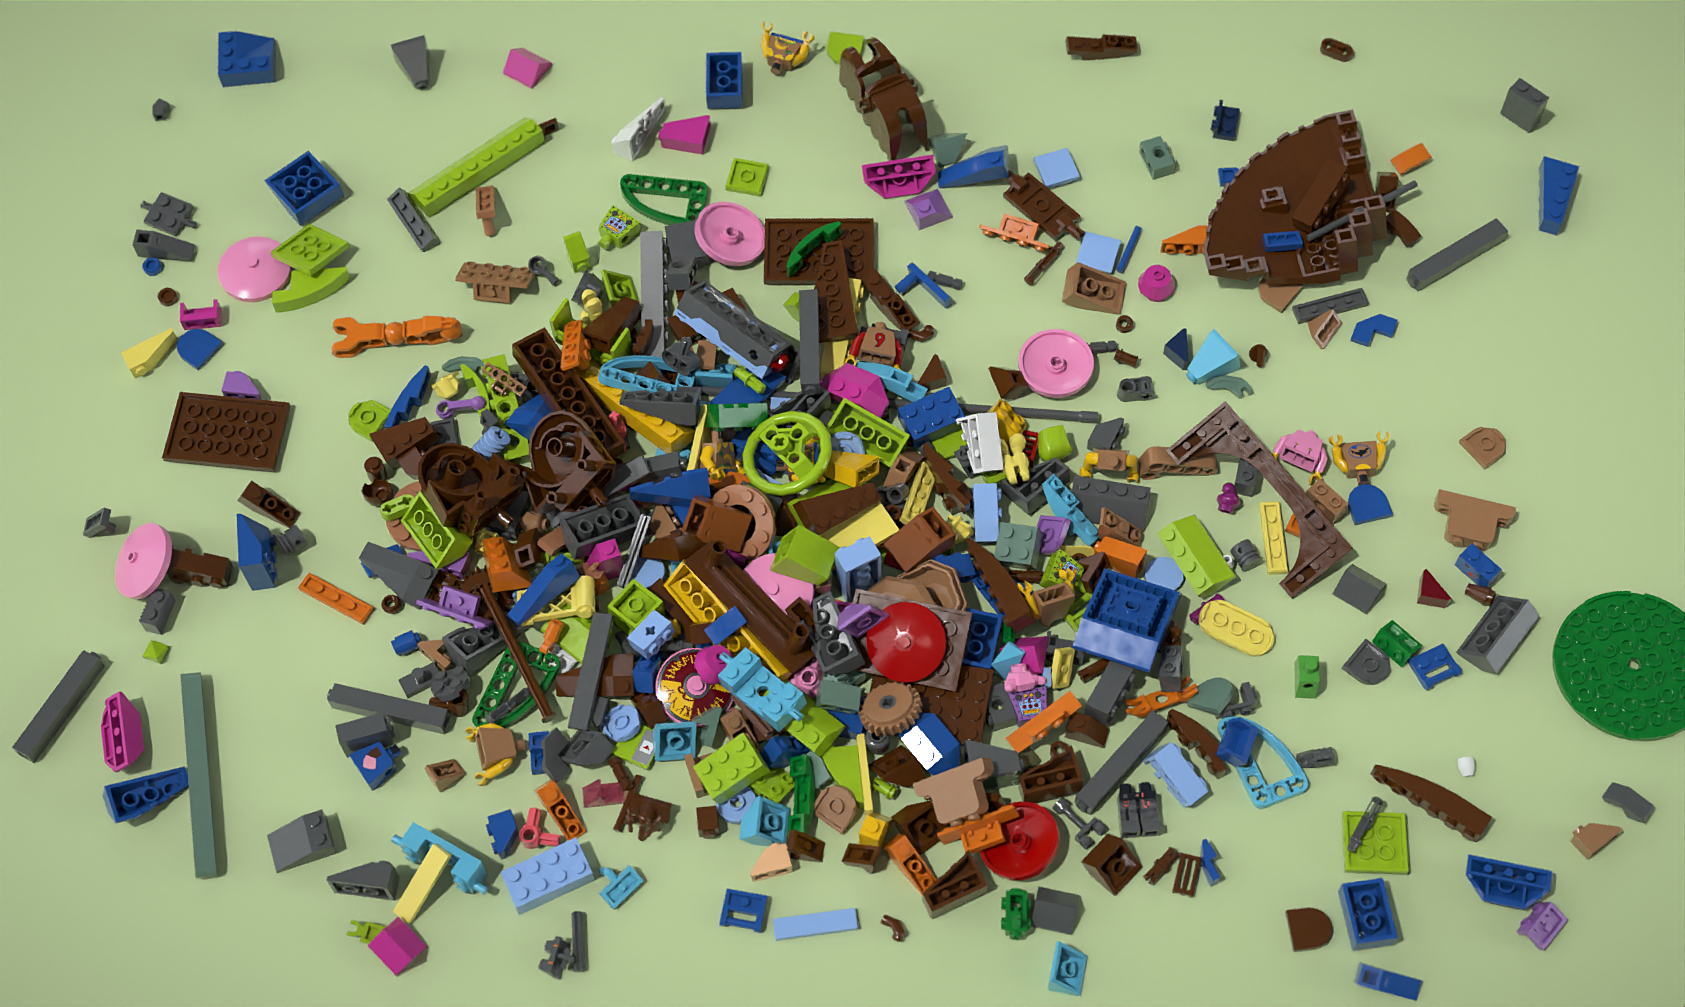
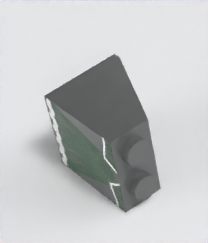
[964,740,1024,790]

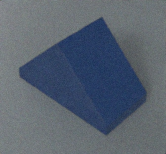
[1163,329,1188,370]

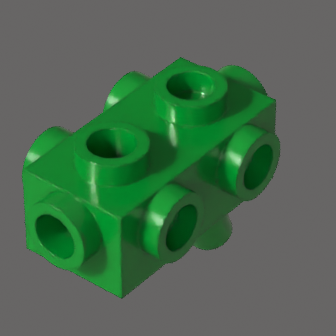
[1001,888,1031,940]

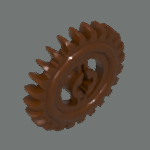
[453,565,514,621]

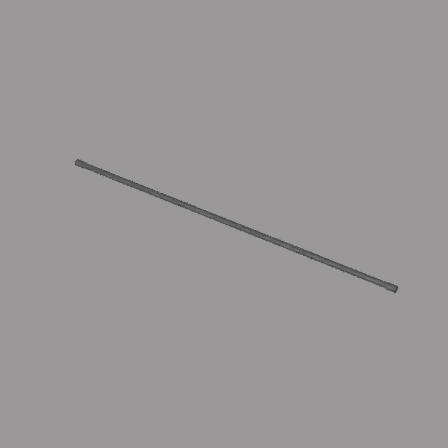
[509,371,1098,423]

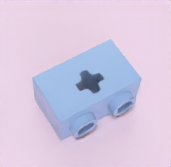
[627,610,675,659]

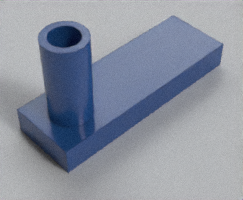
[894,262,951,309]

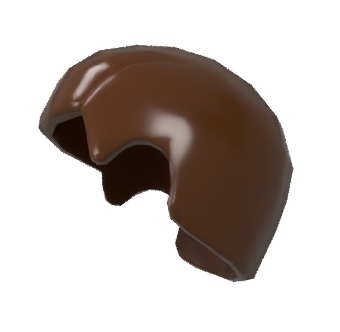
[361,479,393,507]

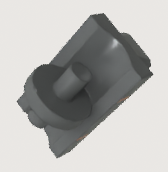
[538,936,575,980]

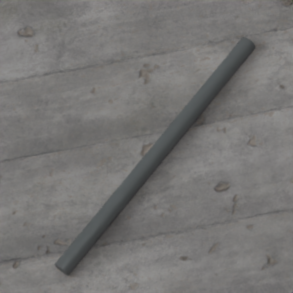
[1306,180,1418,242]

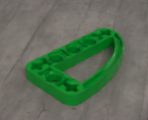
[620,174,708,225]
[472,641,561,729]

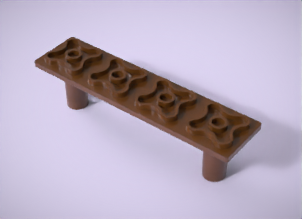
[684,540,815,674]

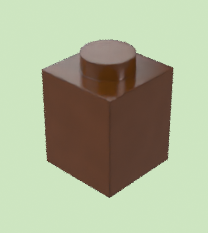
[696,805,720,839]

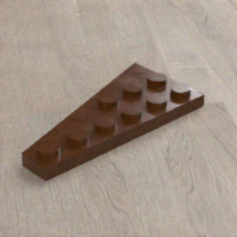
[814,240,858,343]

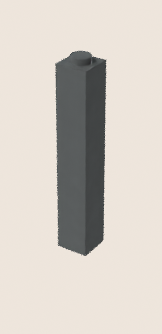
[1406,218,1508,292]
[799,289,821,395]
[616,451,687,491]
[12,650,104,763]
[327,683,451,734]
[1074,710,1168,815]

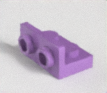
[1516,902,1568,950]

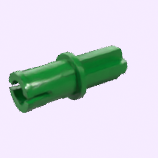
[1001,620,1016,644]

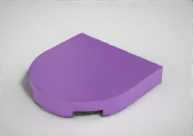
[1036,515,1071,555]

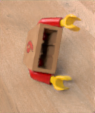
[845,322,903,370]

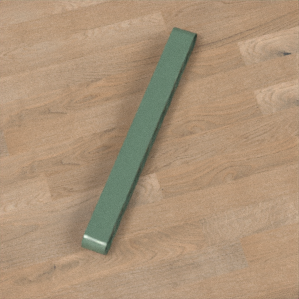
[180,672,217,878]

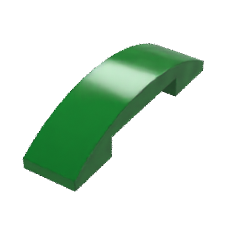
[786,221,842,278]
[787,754,815,836]

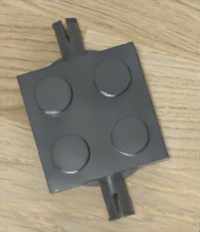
[141,192,197,237]

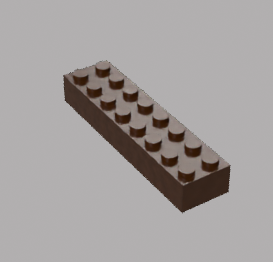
[512,327,625,458]

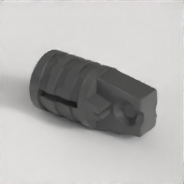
[1296,747,1335,768]

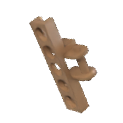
[482,362,528,397]

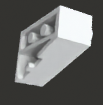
[956,412,1004,473]

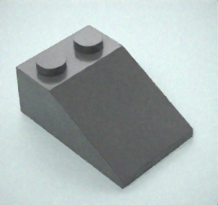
[267,809,337,873]
[326,860,400,901]

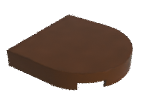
[1285,907,1332,952]

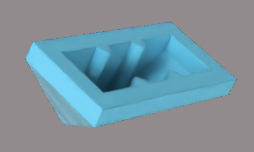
[991,641,1026,681]

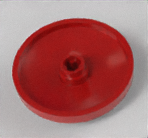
[866,602,947,682]
[980,802,1060,881]

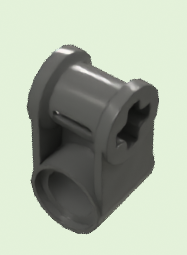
[1117,376,1155,402]
[876,483,910,508]

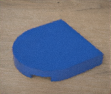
[177,329,223,370]
[1347,484,1392,525]

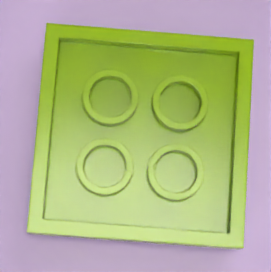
[271,224,350,276]
[1342,811,1408,875]

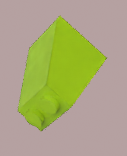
[770,525,839,586]

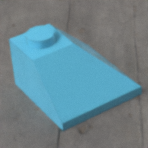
[739,796,790,846]

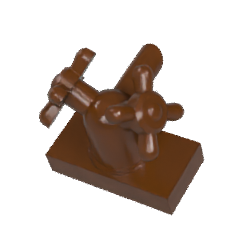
[625,793,672,841]

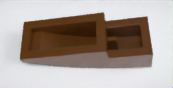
[648,578,693,630]

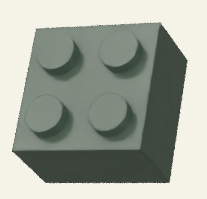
[994,522,1044,570]

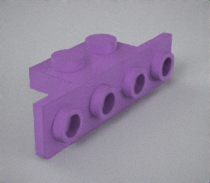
[416,585,494,629]

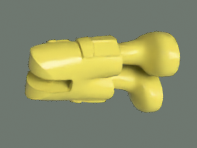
[580,289,604,324]
[1000,433,1030,485]

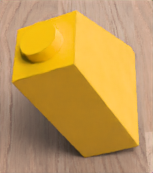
[823,450,879,487]
[859,812,893,854]

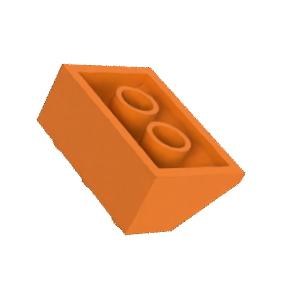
[483,537,532,592]

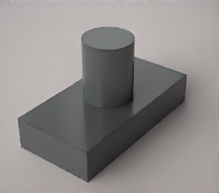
[83,507,116,538]
[398,662,439,698]

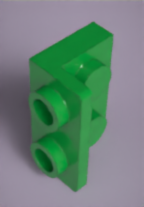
[1372,620,1423,667]

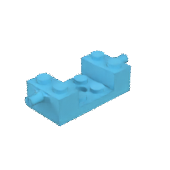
[718,647,807,732]
[391,822,488,895]

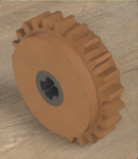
[858,681,923,736]

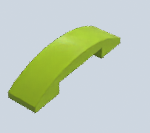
[460,364,492,418]

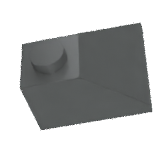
[558,730,614,766]

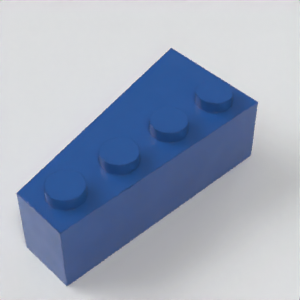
[1539,156,1579,236]

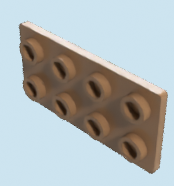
[455,261,535,303]

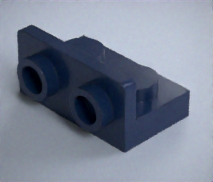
[1211,100,1240,141]

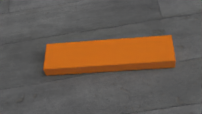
[298,573,374,625]

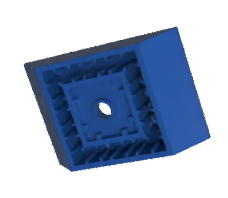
[1072,568,1182,672]

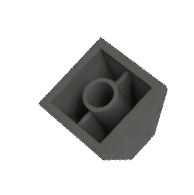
[390,35,429,90]

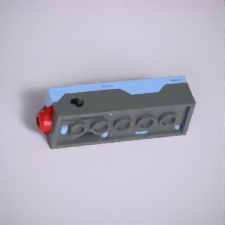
[674,280,792,379]

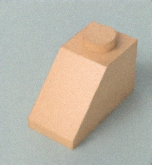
[751,843,792,882]

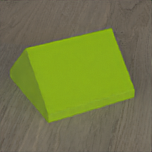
[601,269,640,307]

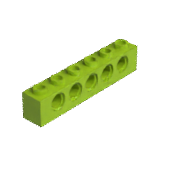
[481,354,530,464]

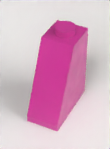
[658,115,711,155]
[586,539,623,580]

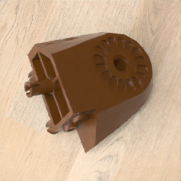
[523,410,616,514]
[418,443,525,538]

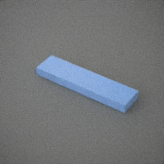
[773,908,858,941]

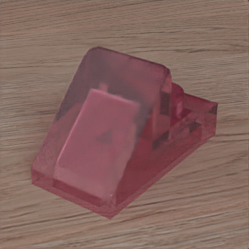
[582,779,624,808]

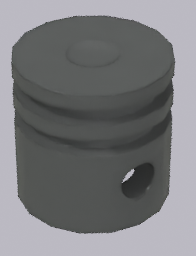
[276,525,308,556]
[1230,539,1262,572]

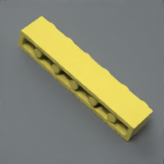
[820,278,864,381]

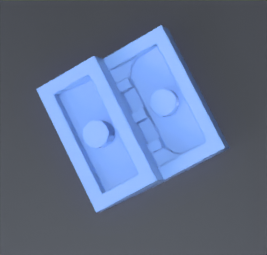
[1076,231,1121,274]

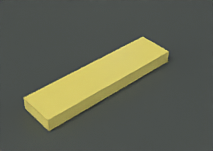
[899,461,935,525]
[1259,501,1288,575]
[856,734,873,816]
[393,843,452,923]

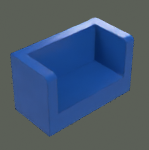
[1216,717,1259,767]

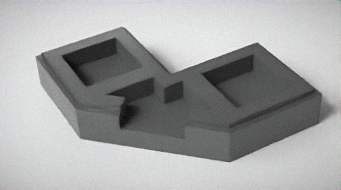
[541,727,570,783]

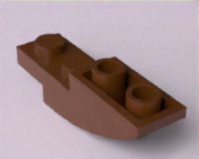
[1065,34,1138,60]
[860,269,920,331]
[1167,709,1226,780]

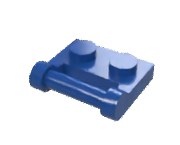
[1408,644,1462,690]
[719,888,768,933]

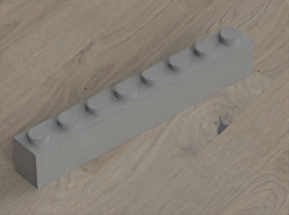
[640,231,669,357]

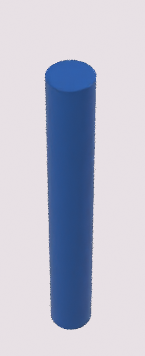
[1116,226,1142,273]

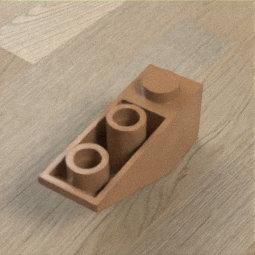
[718,707,765,761]

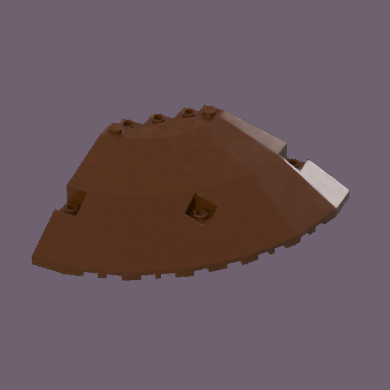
[1203,110,1387,285]

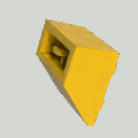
[987,398,1027,448]

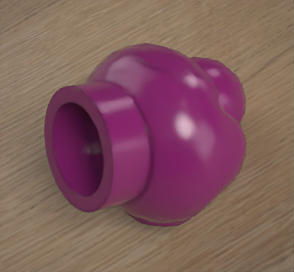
[1217,482,1240,514]

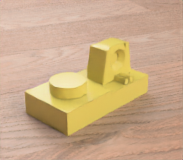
[1049,647,1075,689]

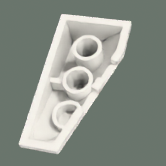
[611,97,666,161]

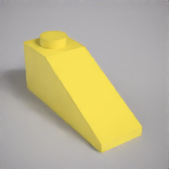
[121,328,178,378]

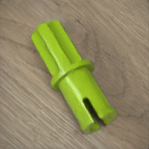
[734,366,766,394]

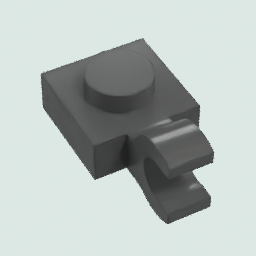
[480,409,499,435]

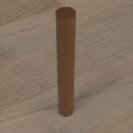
[613,775,643,833]

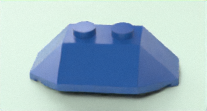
[897,713,960,776]
[1466,854,1552,910]

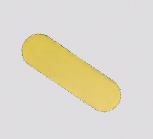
[1049,543,1095,557]

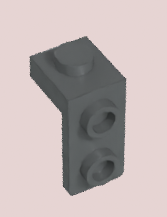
[1215,682,1257,719]

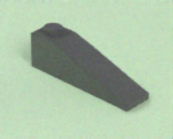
[619,387,702,426]
[359,542,439,610]

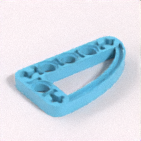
[598,356,696,393]
[1217,717,1308,809]

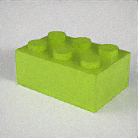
[693,733,770,805]

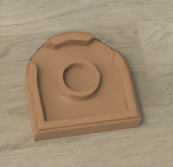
[1258,276,1303,313]
[1459,427,1506,470]
[813,785,857,834]

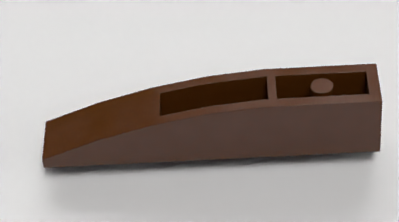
[966,538,1036,633]
[1370,764,1492,843]

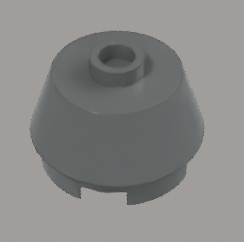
[571,271,604,306]

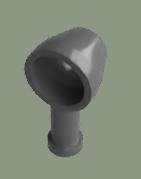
[528,256,559,286]
[615,631,642,663]

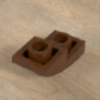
[1386,210,1421,246]
[633,319,654,356]

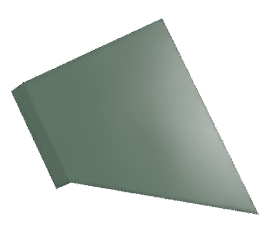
[928,133,968,168]

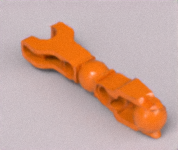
[331,316,463,358]

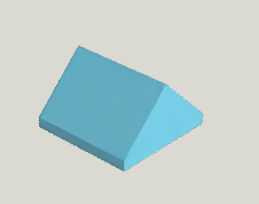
[695,363,737,387]
[652,722,696,761]
[1048,941,1087,996]

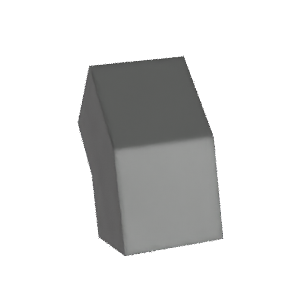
[153,98,171,121]

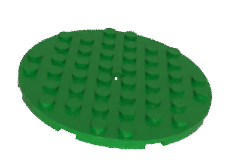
[1552,591,1685,741]

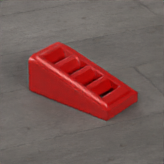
[1022,430,1038,468]

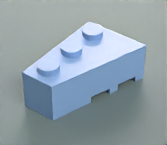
[972,483,1002,544]
[1141,742,1208,807]

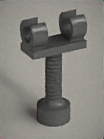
[1052,797,1106,850]

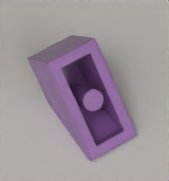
[221,371,262,400]

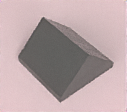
[1332,564,1386,614]
[1031,886,1079,935]

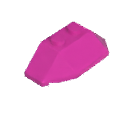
[862,155,936,198]
[821,363,889,418]
[101,691,144,773]

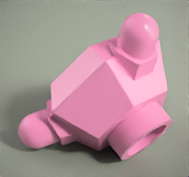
[787,657,823,698]
[1004,663,1046,692]

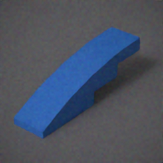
[384,365,431,429]

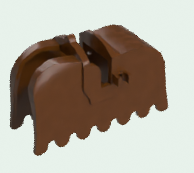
[839,37,929,161]

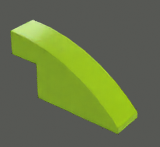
[272,267,350,313]
[822,743,864,809]

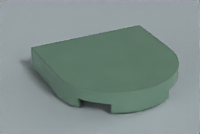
[1186,678,1233,714]

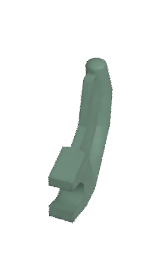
[442,356,484,376]
[1206,375,1252,399]

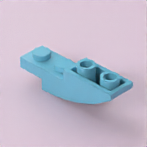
[856,362,928,402]
[1042,474,1098,546]

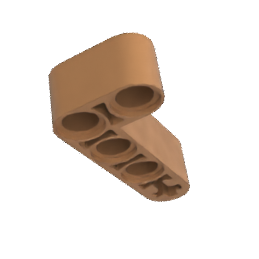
[1138,446,1218,480]

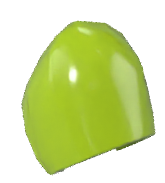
[1038,425,1072,462]

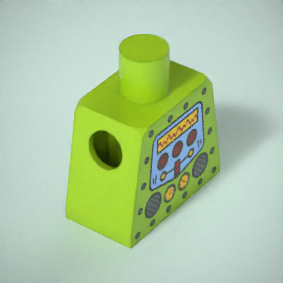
[598,205,641,249]
[1039,549,1085,593]

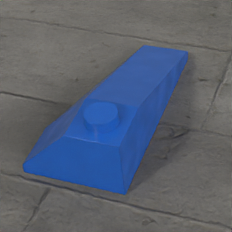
[505,395,551,441]
[103,766,189,824]

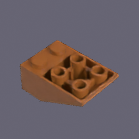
[682,495,752,552]
[883,507,956,573]

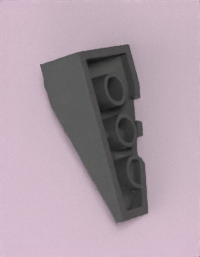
[813,591,866,674]
[442,616,529,675]

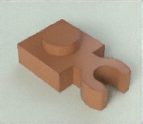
[575,562,605,580]

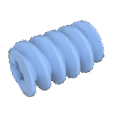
[472,426,511,462]

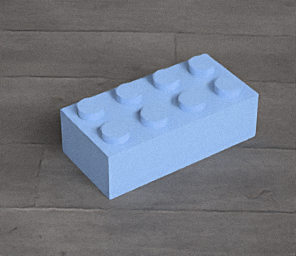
[835,536,881,603]
[500,838,595,915]

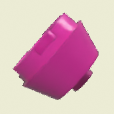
[1138,265,1175,302]
[694,645,732,684]

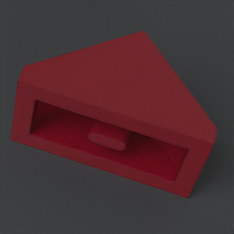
[1417,569,1451,608]

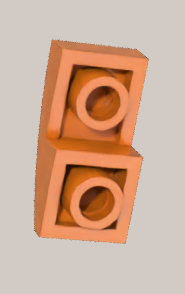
[1390,143,1432,176]

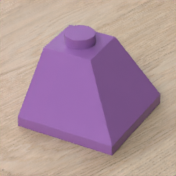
[905,188,952,230]
[838,603,889,638]

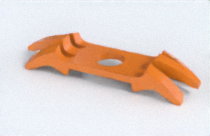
[1125,676,1198,717]

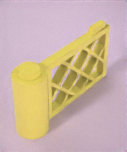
[517,575,595,626]

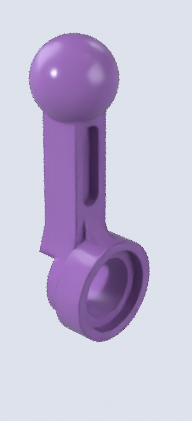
[436,396,486,420]

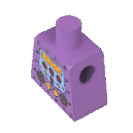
[1008,686,1047,728]

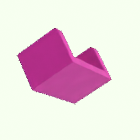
[180,299,221,331]

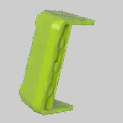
[549,298,633,365]

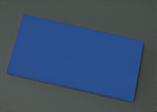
[710,368,786,404]

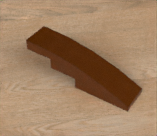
[923,443,970,515]

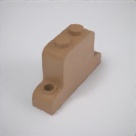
[1434,489,1516,551]
[913,758,994,828]

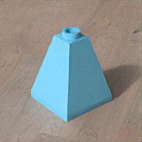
[1186,329,1241,384]

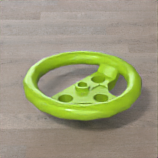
[742,411,832,496]

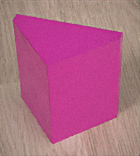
[503,48,552,89]
[1000,636,1048,674]
[367,916,427,976]

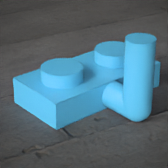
[598,865,643,909]

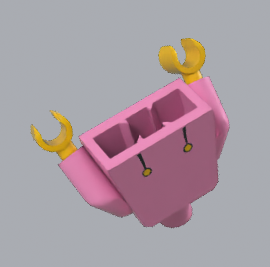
[1272,430,1327,485]

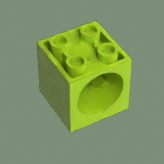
[607,579,666,636]

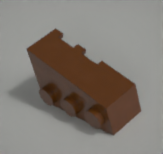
[369,417,441,470]
[166,545,233,588]
[1018,746,1083,803]
[922,850,988,919]

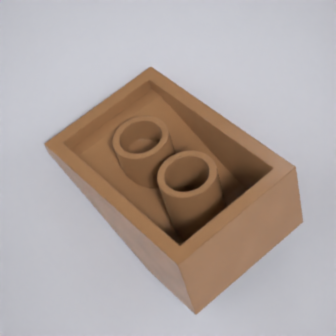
[1062,262,1126,315]

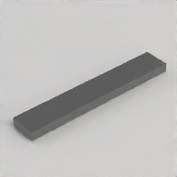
[546,456,651,528]
[568,612,614,731]

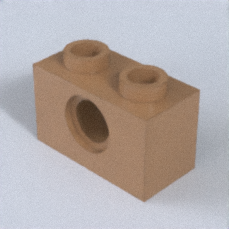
[1306,478,1349,525]

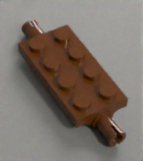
[1003,169,1085,241]

